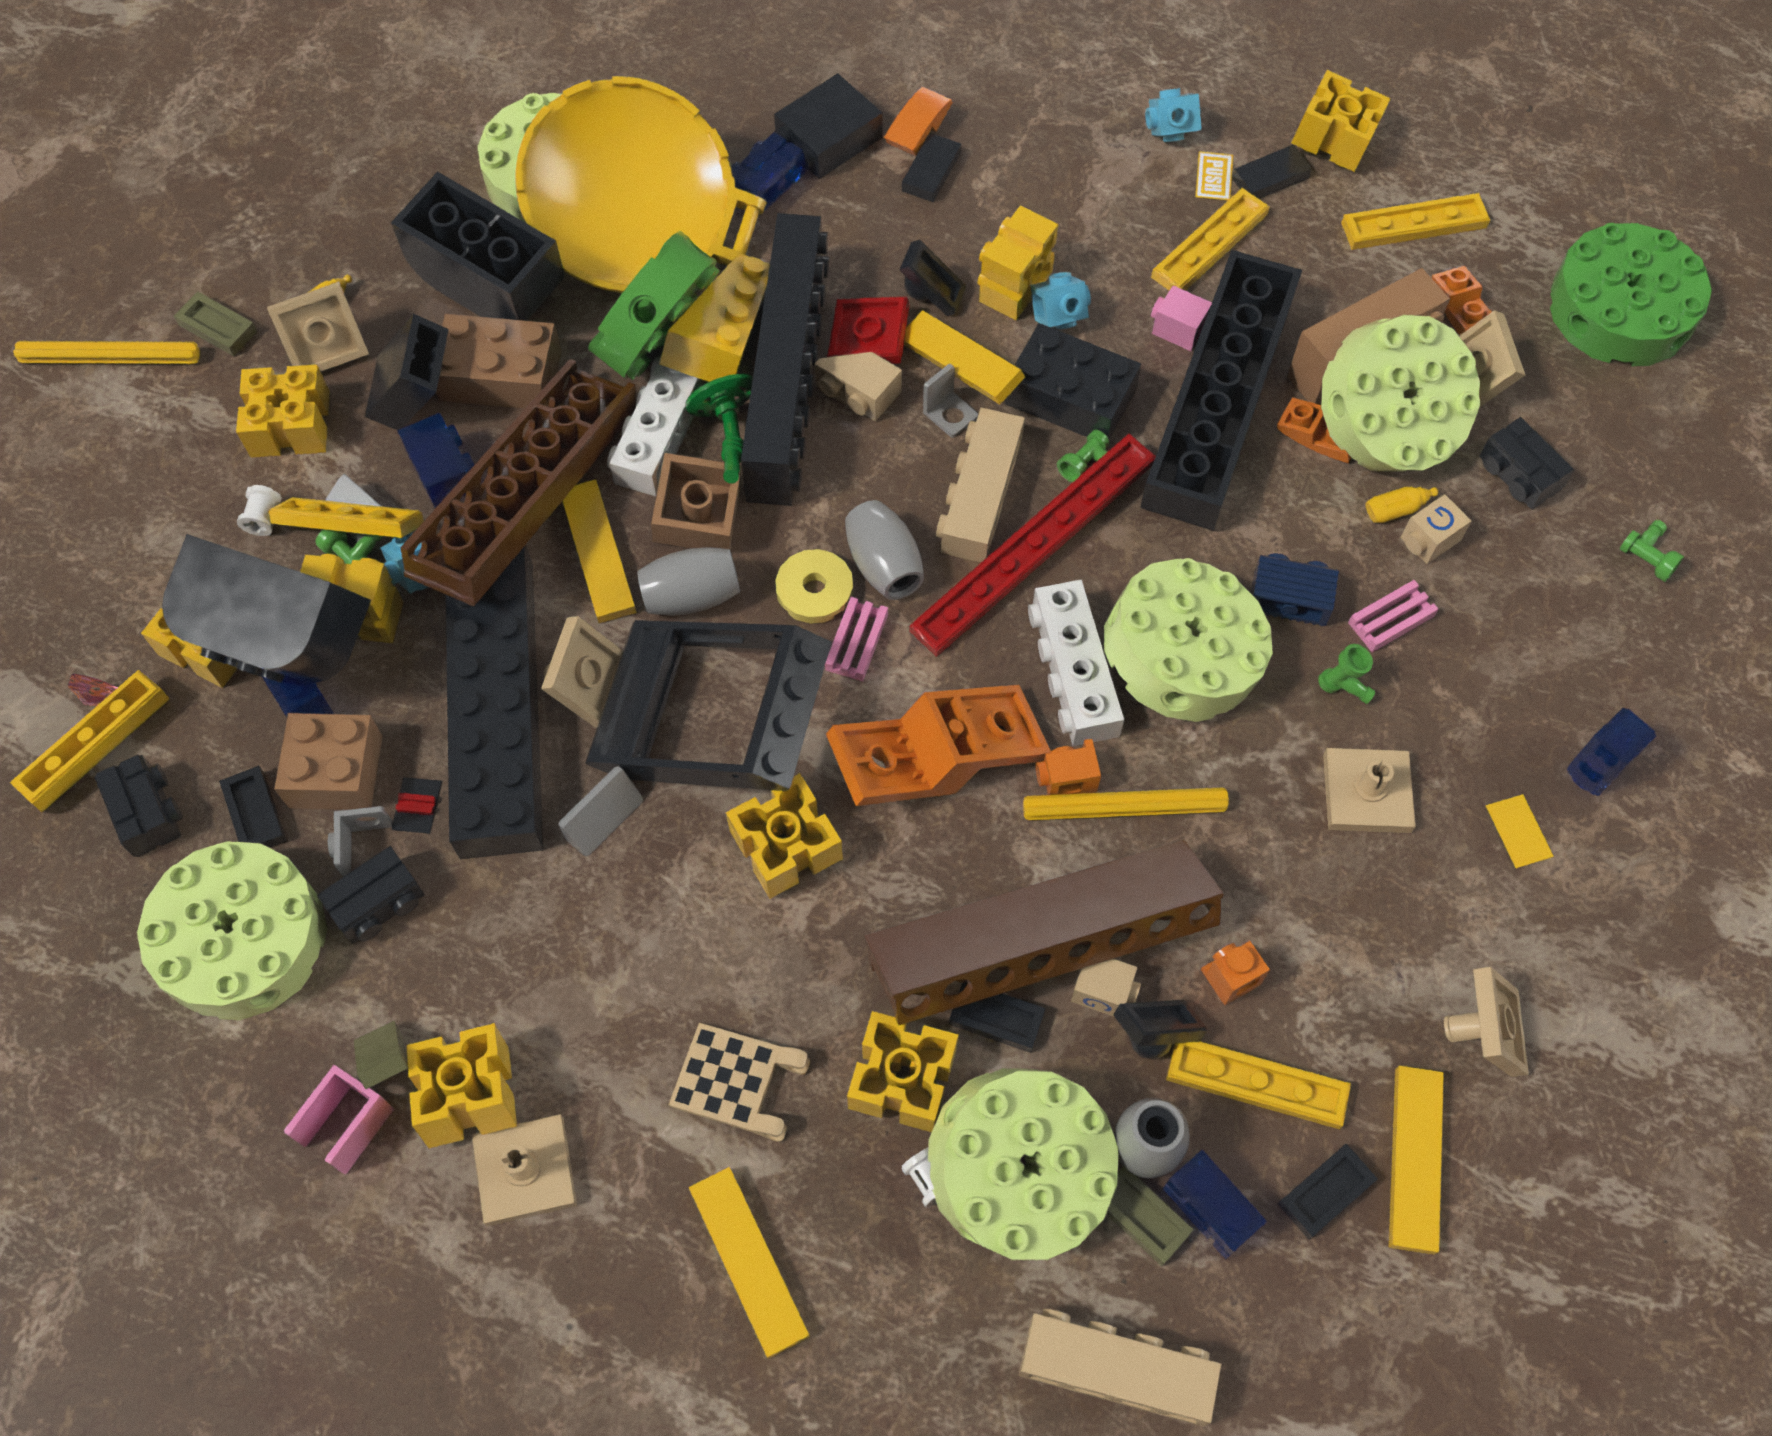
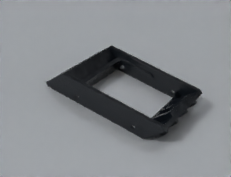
[585,620,831,791]

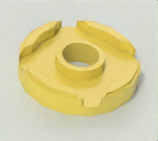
[775,549,853,624]

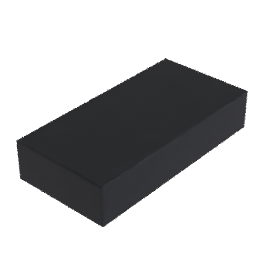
[902,133,961,202]
[1232,144,1312,199]
[219,765,287,848]
[948,982,1046,1053]
[1278,1144,1378,1240]

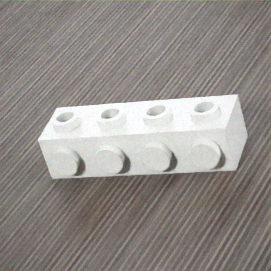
[607,357,708,496]
[1028,580,1124,746]

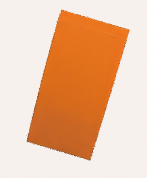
[884,87,953,156]
[1431,266,1492,336]
[1277,397,1351,464]

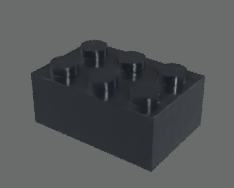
[1005,323,1142,440]

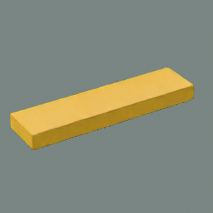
[1151,188,1270,291]
[1341,193,1490,250]
[904,310,1025,405]
[562,479,637,623]
[268,497,424,538]
[1166,1041,1351,1130]
[1389,1066,1444,1255]
[688,1167,810,1359]

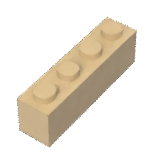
[936,407,1025,563]
[1018,1309,1221,1427]

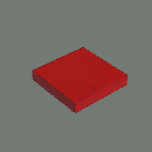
[827,296,910,364]

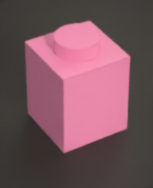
[1151,286,1212,351]

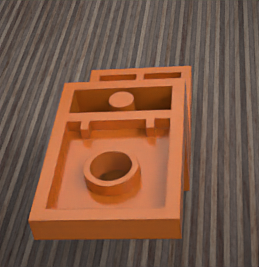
[826,685,1051,806]

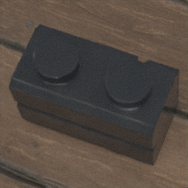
[1479,417,1575,510]
[95,755,183,857]
[317,846,425,945]

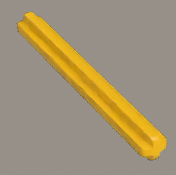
[13,341,200,364]
[1023,787,1229,820]

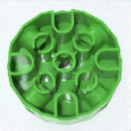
[1550,223,1712,366]
[588,231,720,380]

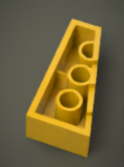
[659,253,770,382]

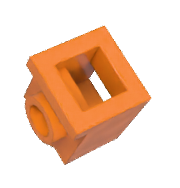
[1035,739,1101,795]
[1201,941,1270,1006]

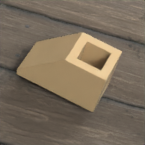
[815,352,902,422]

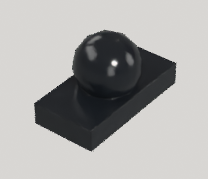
[899,239,967,316]
[1113,999,1208,1060]

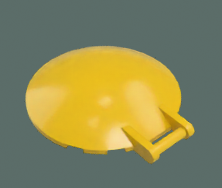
[515,76,766,293]

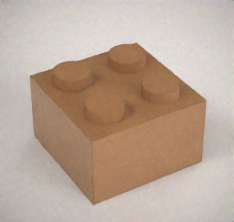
[651,453,742,549]
[274,713,383,810]

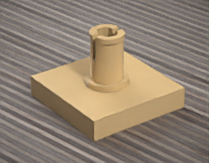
[267,282,369,371]
[1459,310,1525,407]
[541,616,623,728]
[1323,748,1416,833]
[1444,967,1529,1077]
[472,1114,577,1227]

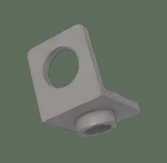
[923,364,978,438]
[328,806,392,877]

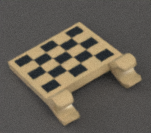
[669,1023,810,1142]

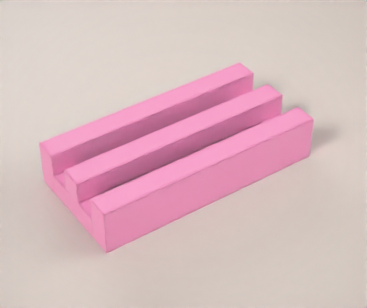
[1348,580,1439,653]
[825,597,888,681]

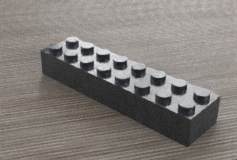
[741,213,829,506]
[1140,250,1302,531]
[446,545,543,859]

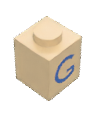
[1401,494,1472,564]
[1071,950,1141,1016]

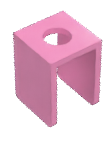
[284,1065,394,1175]

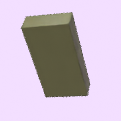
[174,291,258,356]
[354,1020,408,1089]
[1106,1167,1194,1266]

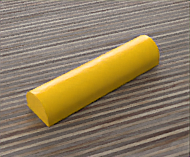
[10,670,170,813]

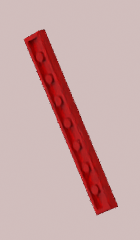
[909,433,1156,657]

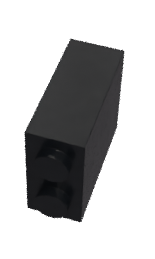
[774,73,883,179]
[364,313,449,431]

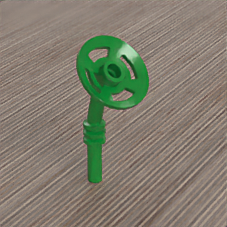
[685,374,753,484]

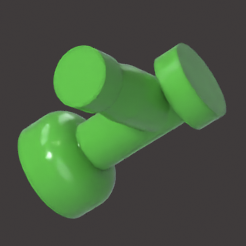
[1057,430,1110,483]
[1619,520,1684,582]
[315,529,383,564]
[1318,644,1375,704]

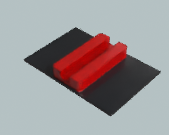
[391,777,442,834]

